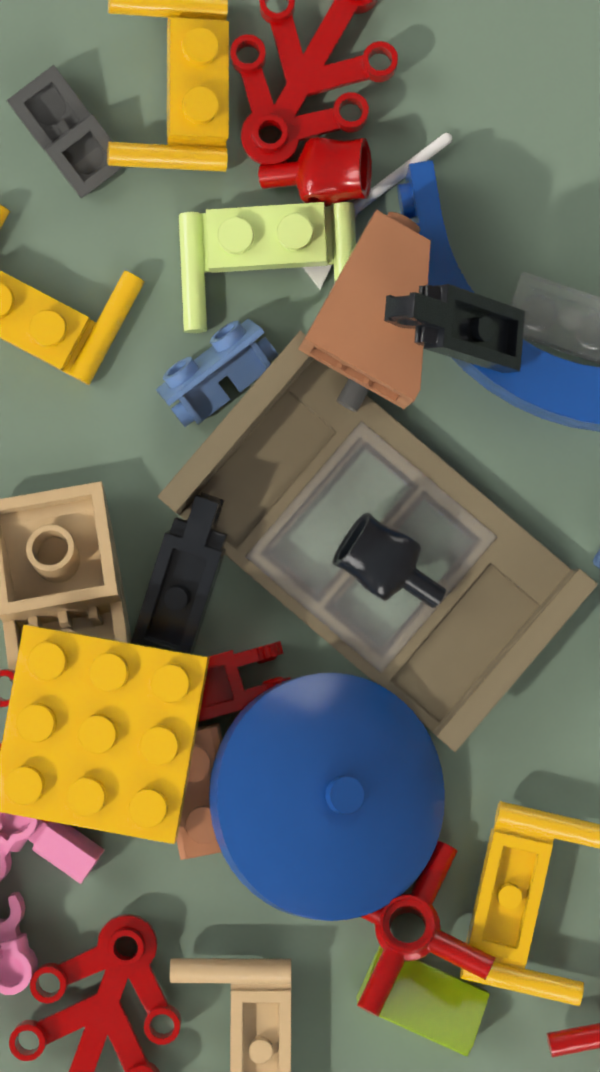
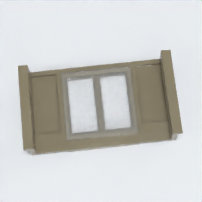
[157,331,598,752]

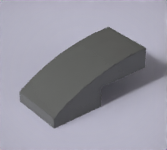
[6,65,122,199]

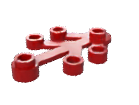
[230,0,398,165]
[9,914,181,1072]

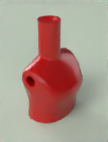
[258,137,372,207]

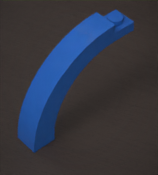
[397,160,600,432]

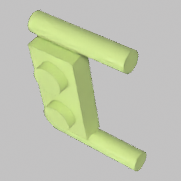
[179,202,356,333]

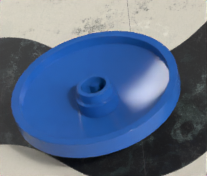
[209,673,445,921]

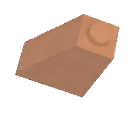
[298,209,431,409]

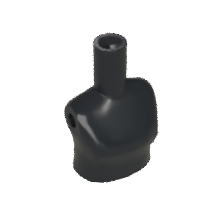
[332,512,446,608]

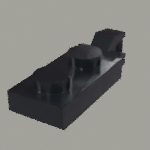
[384,284,525,373]
[131,492,228,654]

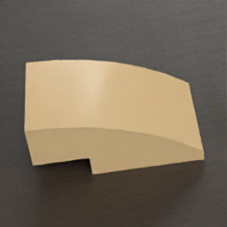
[0,481,132,683]

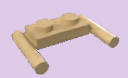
[170,958,291,1072]

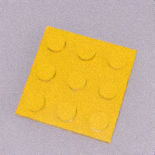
[0,625,210,844]

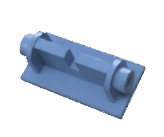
[155,318,278,427]

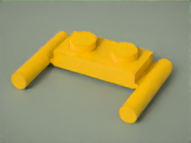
[107,0,229,172]
[0,204,145,385]
[460,801,600,1006]

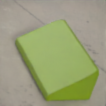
[356,945,490,1057]

